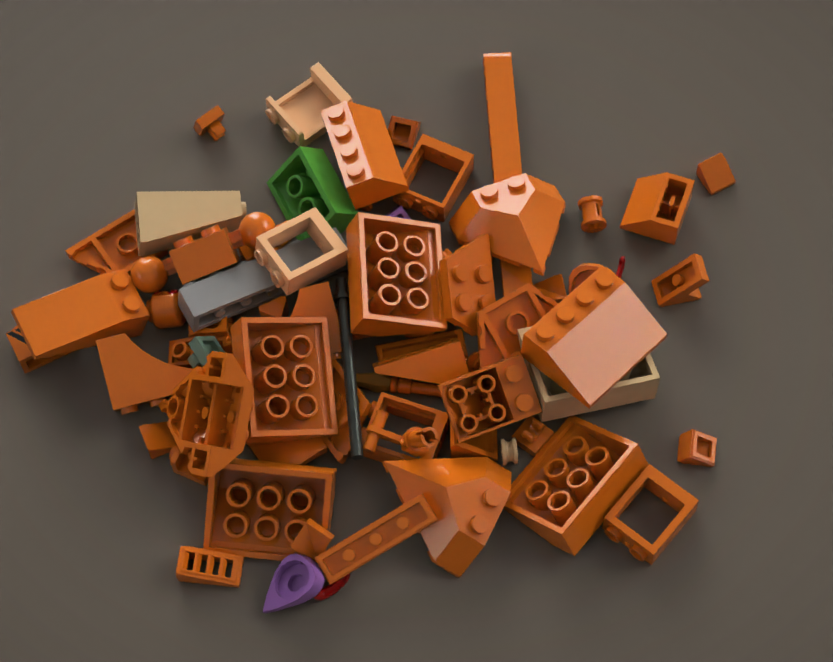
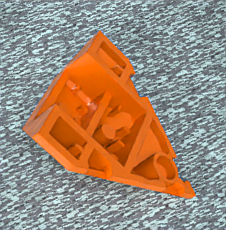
[449,173,566,276]
[158,351,254,478]
[382,457,512,578]

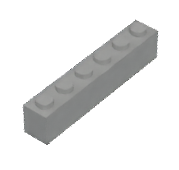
[178,227,348,332]

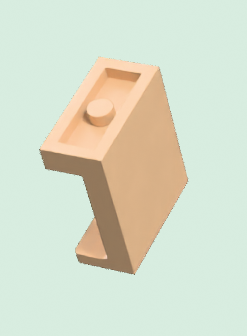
[265,62,353,147]

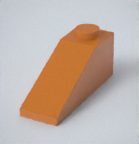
[372,338,469,384]

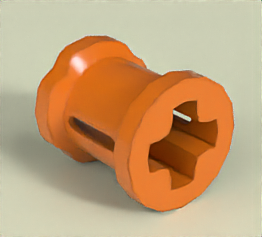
[578,195,607,233]

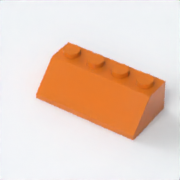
[321,101,409,210]

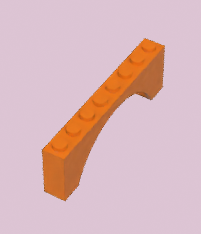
[95,281,342,415]

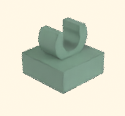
[187,336,225,368]

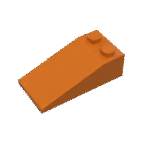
[11,269,150,360]

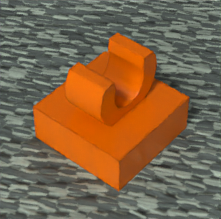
[193,105,226,142]
[511,416,554,457]

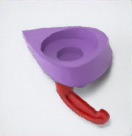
[263,553,350,614]

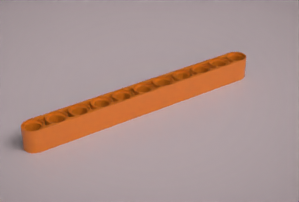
[483,52,533,297]

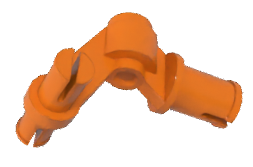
[363,409,439,458]

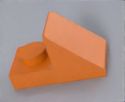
[651,253,710,307]

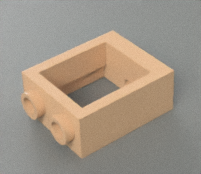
[254,207,348,296]

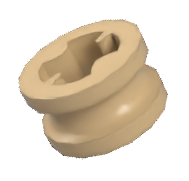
[500,437,518,466]

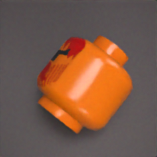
[146,289,186,329]

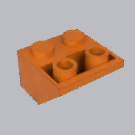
[620,172,695,245]

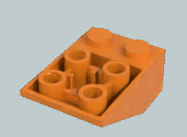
[437,354,542,443]

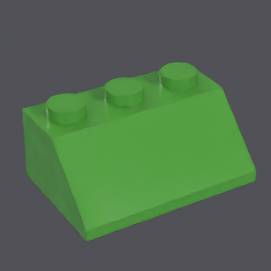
[266,146,358,241]

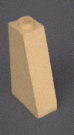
[134,191,247,256]

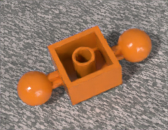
[131,212,276,293]

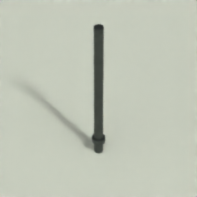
[334,277,364,460]

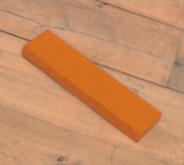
[314,493,438,585]

